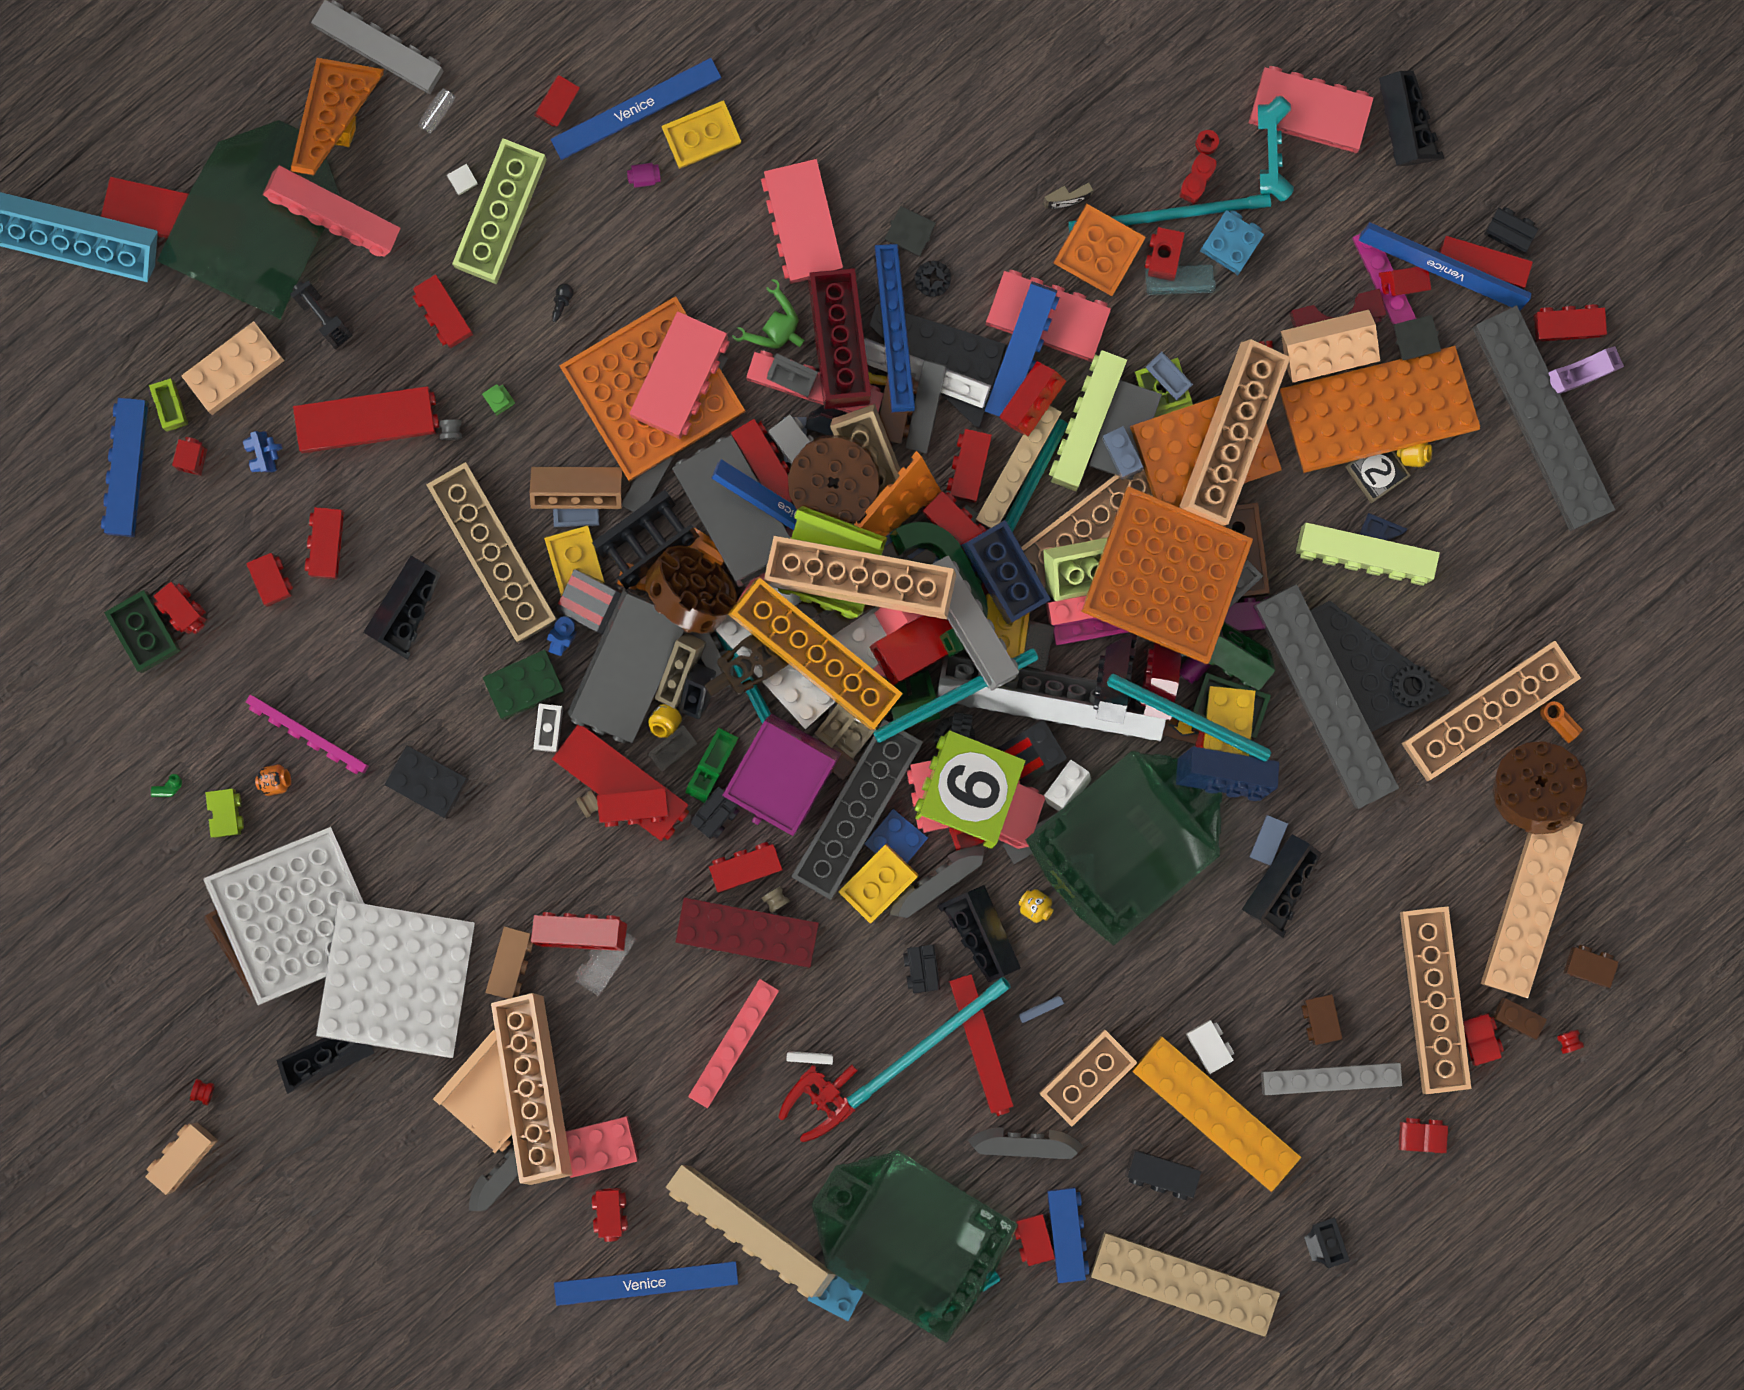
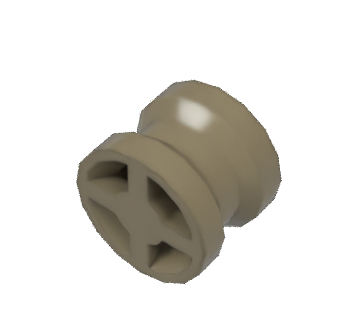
[576,790,598,818]
[762,886,790,913]

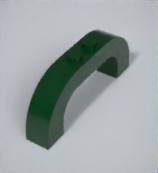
[890,522,988,657]

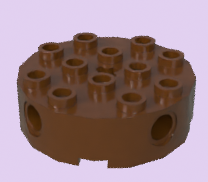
[788,435,880,524]
[645,545,737,634]
[1493,742,1588,834]

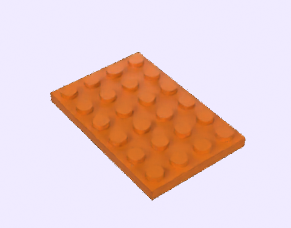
[1130,395,1282,507]

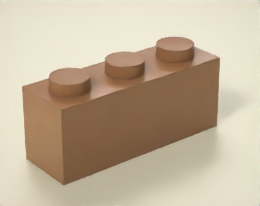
[485,927,534,999]

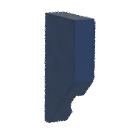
[1359,513,1407,540]

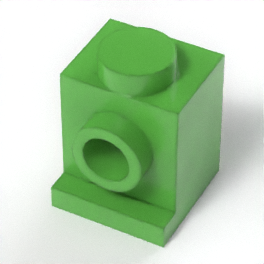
[482,384,516,416]

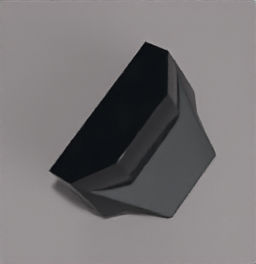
[805,405,847,435]
[1304,1217,1350,1268]

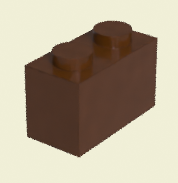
[1563,944,1619,988]
[1301,994,1342,1045]
[1493,998,1547,1040]

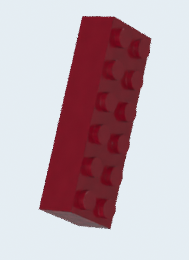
[808,268,871,409]
[675,898,819,968]

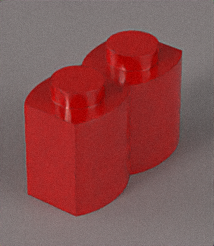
[1179,153,1216,204]
[1463,1013,1504,1066]
[1399,1118,1448,1153]

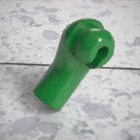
[151,774,182,797]

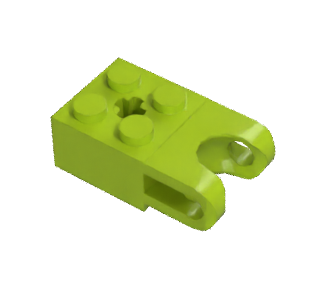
[1134,358,1193,418]

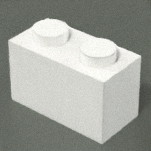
[533,704,563,753]
[1044,760,1092,815]
[1186,1020,1234,1074]

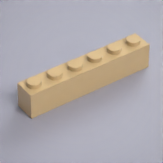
[975,406,1062,529]

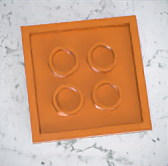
[1053,203,1146,296]

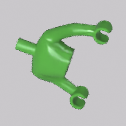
[732,279,805,349]

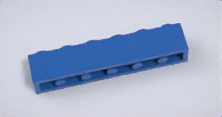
[985,281,1060,416]
[101,398,149,537]

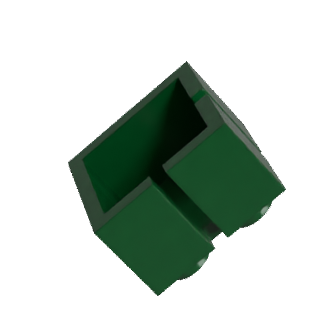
[887,670,940,724]

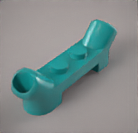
[1258,96,1294,201]

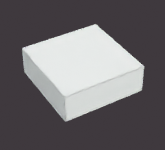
[447,164,478,195]

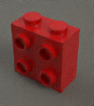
[154,582,207,634]
[592,1188,628,1242]

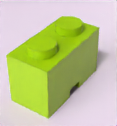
[149,378,188,432]
[205,789,244,838]

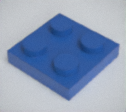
[864,809,928,863]

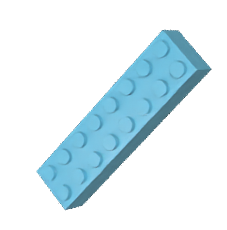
[0,192,158,282]

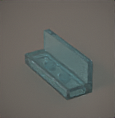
[1145,265,1215,295]

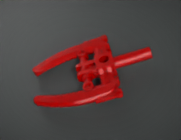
[778,1064,858,1142]

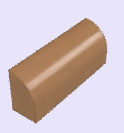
[530,467,622,509]

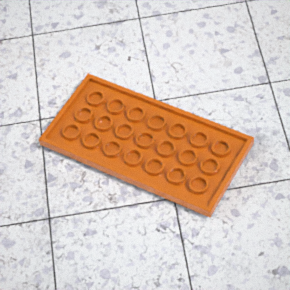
[1280,346,1480,473]

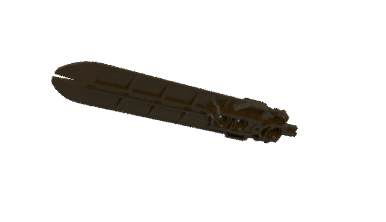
[704,541,936,696]

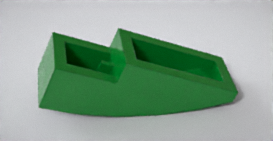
[685,728,738,803]

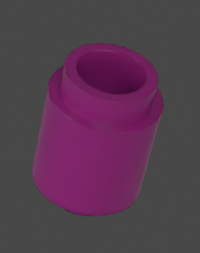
[627,163,661,188]
[1180,657,1211,684]

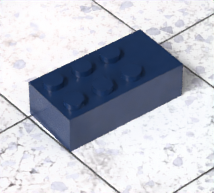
[961,520,1051,624]
[1176,746,1279,801]

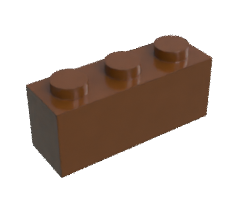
[879,373,919,443]

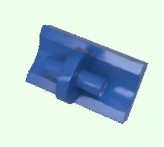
[243,431,282,472]
[547,616,577,656]

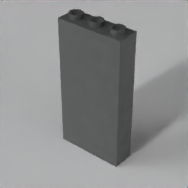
[672,435,790,587]
[568,589,684,743]

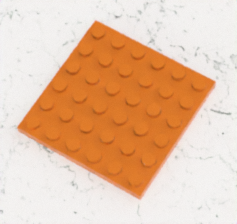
[559,296,746,482]
[1081,486,1253,664]

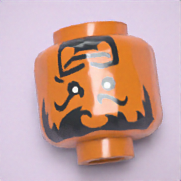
[255,764,291,796]

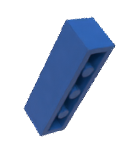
[1047,1187,1089,1283]

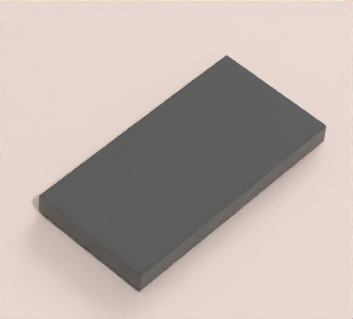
[1089,380,1162,481]

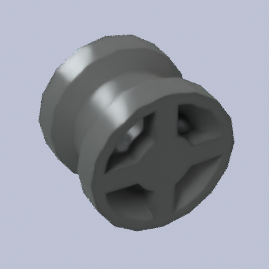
[439,420,462,440]

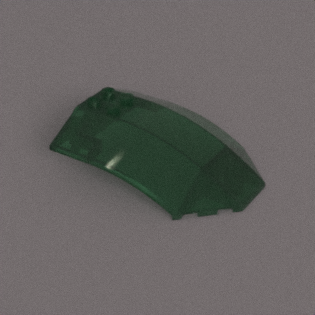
[157,120,341,319]
[1025,751,1222,946]
[812,1150,1018,1344]

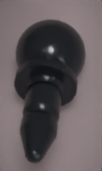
[552,284,574,322]

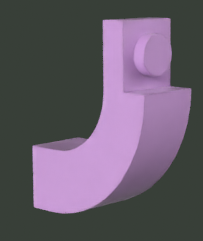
[1549,346,1624,394]

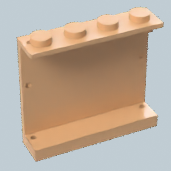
[433,1030,512,1153]

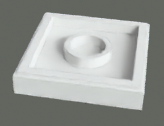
[787,1051,833,1065]

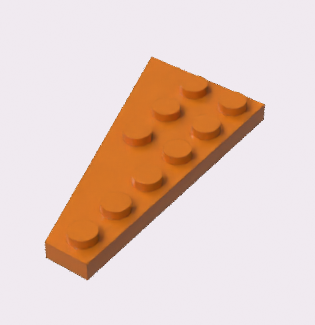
[291,58,384,175]
[854,451,941,536]

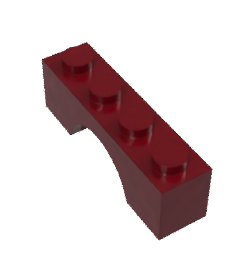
[1290,288,1386,328]

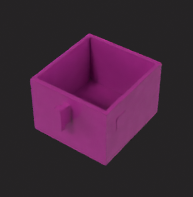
[722,714,842,836]

